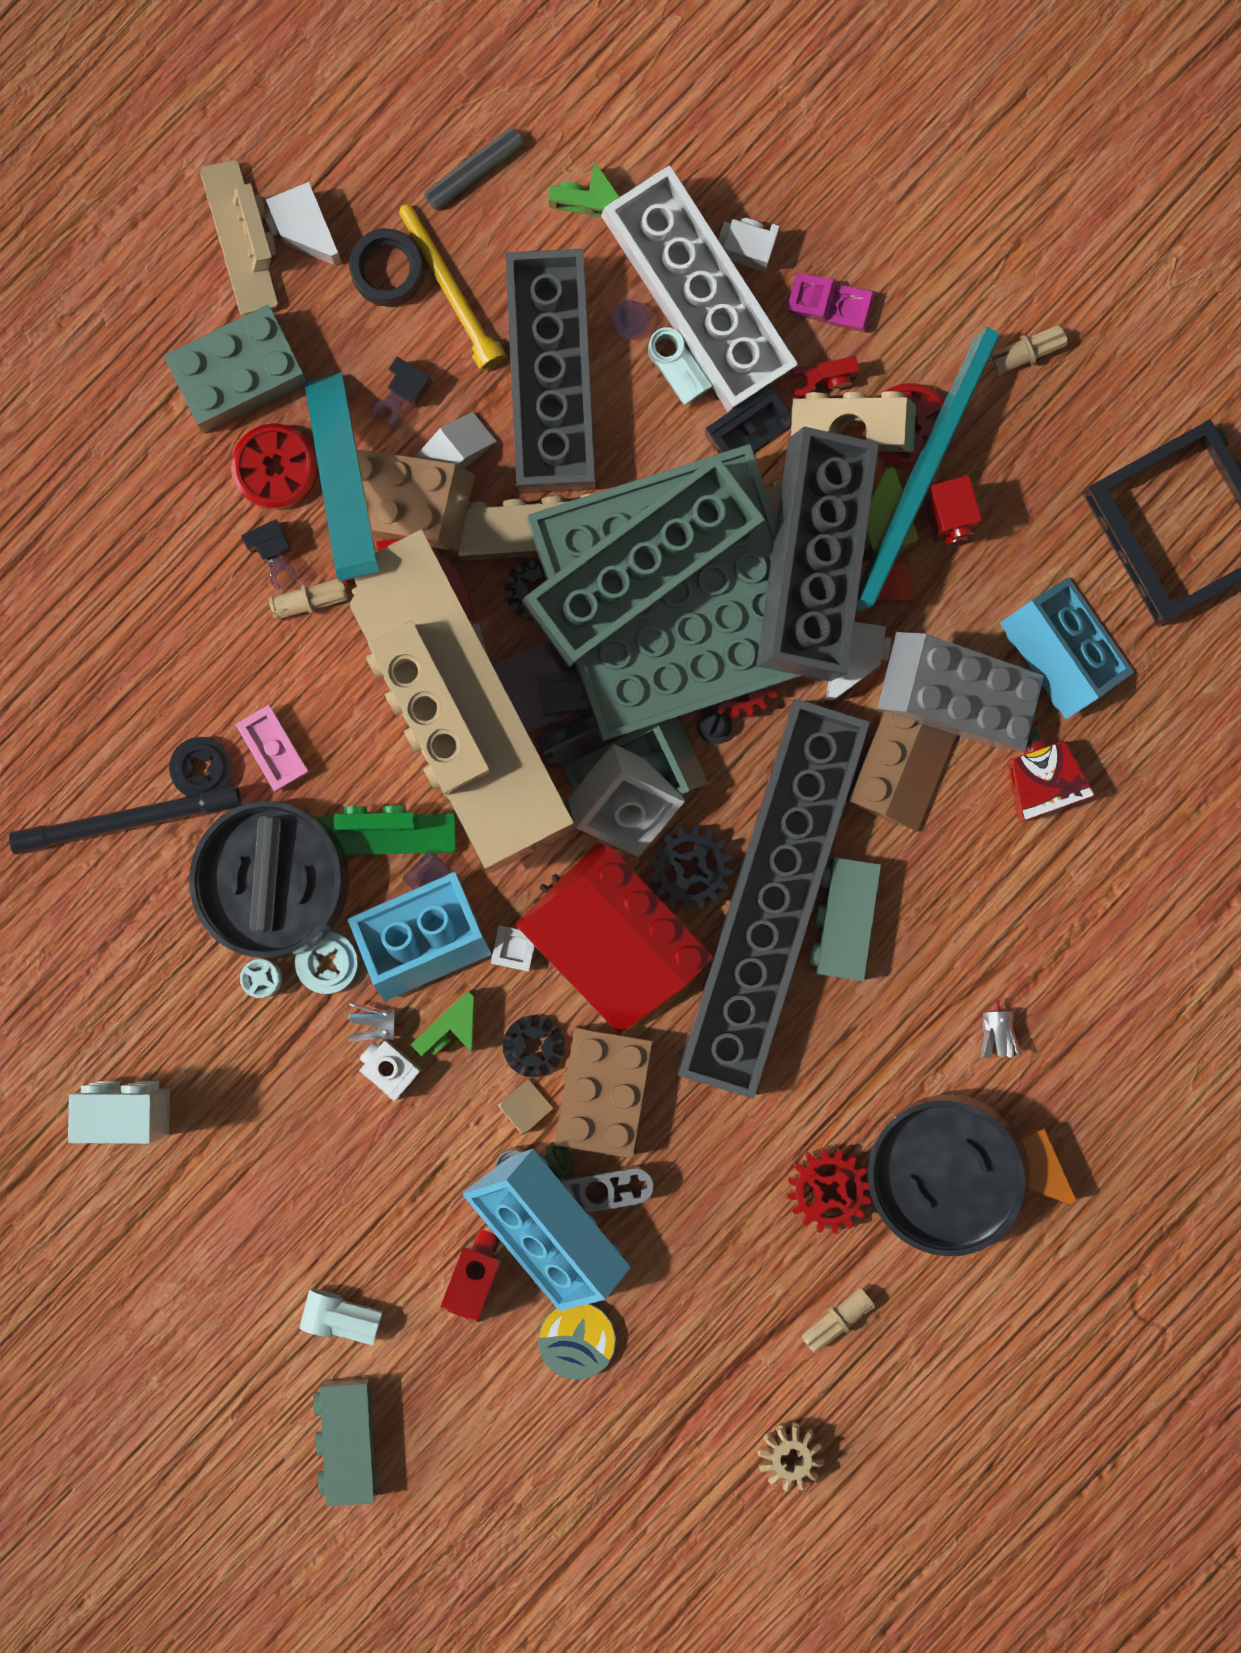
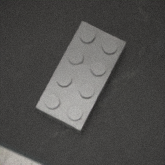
[877,632,1044,751]

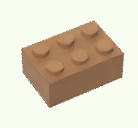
[357,449,475,551]
[555,1027,652,1158]

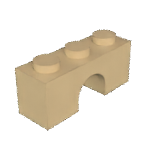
[791,391,916,452]

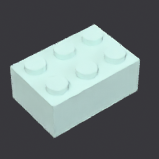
[68,1081,170,1144]

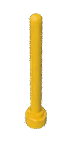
[399,204,507,371]

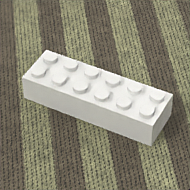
[601,165,798,412]

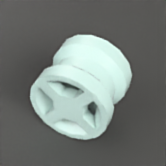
[240,959,282,998]

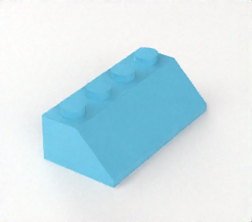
[462,1149,631,1311]

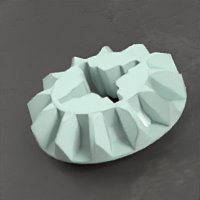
[295,932,358,994]

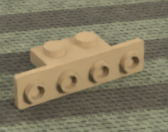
[200,160,278,315]

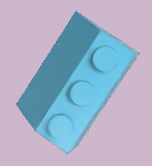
[1000,577,1134,719]
[348,872,492,1002]

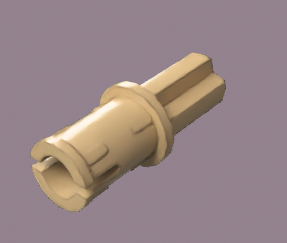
[990,326,1068,376]
[269,579,348,621]
[802,1287,876,1353]

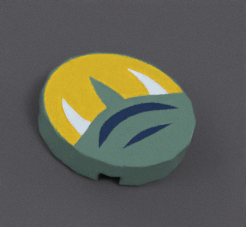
[538,1303,616,1380]

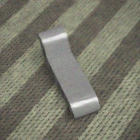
[495,1147,653,1213]

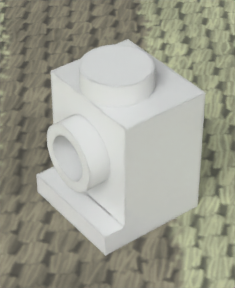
[718,218,779,272]
[359,1040,422,1101]

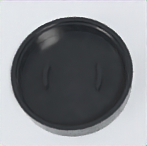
[189,801,349,959]
[868,1094,1030,1256]

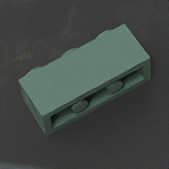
[809,858,881,981]
[313,1378,377,1506]

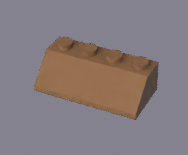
[845,711,956,832]

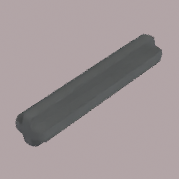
[424,127,524,210]
[249,816,281,932]

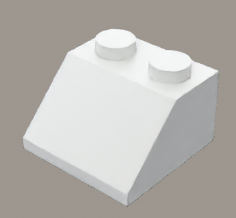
[568,744,685,857]

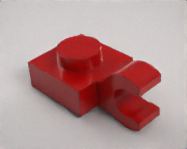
[790,356,859,399]

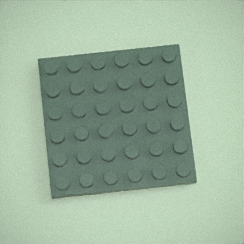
[526,444,801,742]

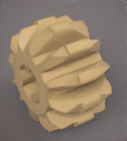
[758,1422,825,1492]

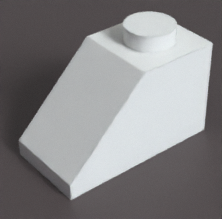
[265,182,342,265]
[826,622,891,701]

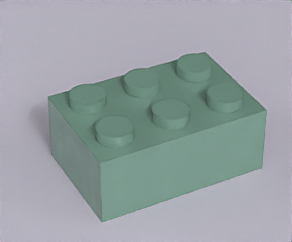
[163,304,307,433]

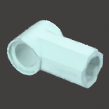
[648,328,712,406]
[299,1289,383,1345]

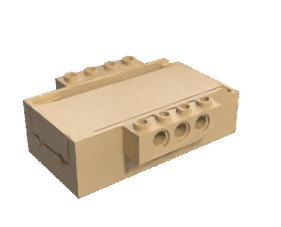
[350,529,576,873]

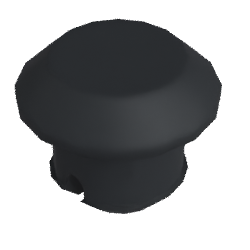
[697,709,732,744]

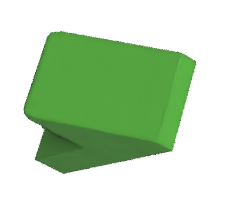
[548,162,620,217]
[411,990,476,1056]

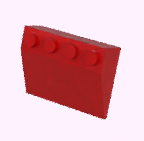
[514,842,714,1034]

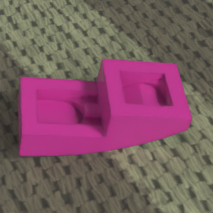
[787,273,876,333]

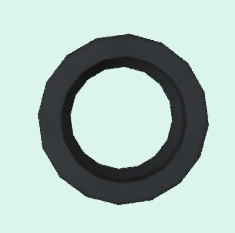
[349,228,424,307]

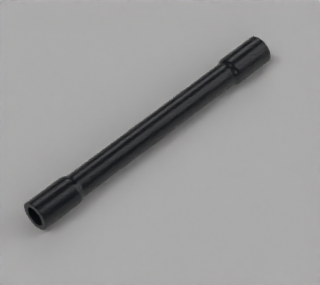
[9,784,242,855]

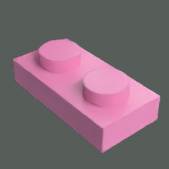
[235,705,310,792]

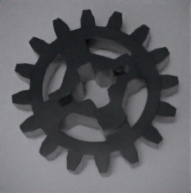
[649,826,733,910]

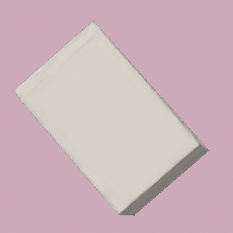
[414,412,497,469]

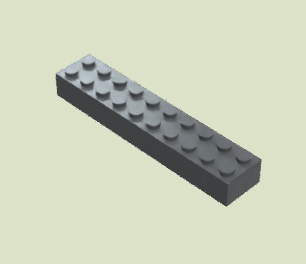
[677,699,870,1099]

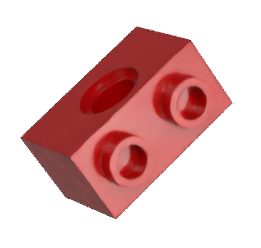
[923,475,982,546]

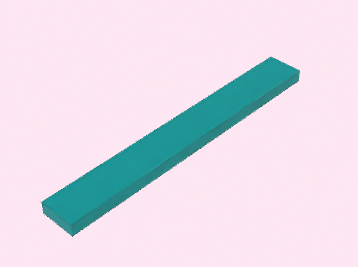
[856,327,1000,612]
[304,373,379,581]

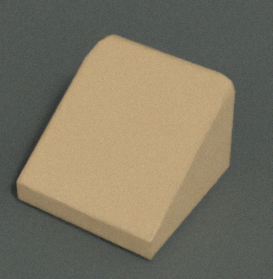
[498,1079,553,1135]

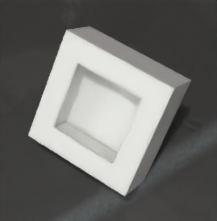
[491,925,535,972]

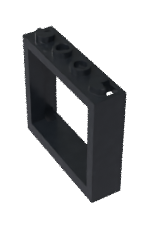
[1082,419,1241,627]

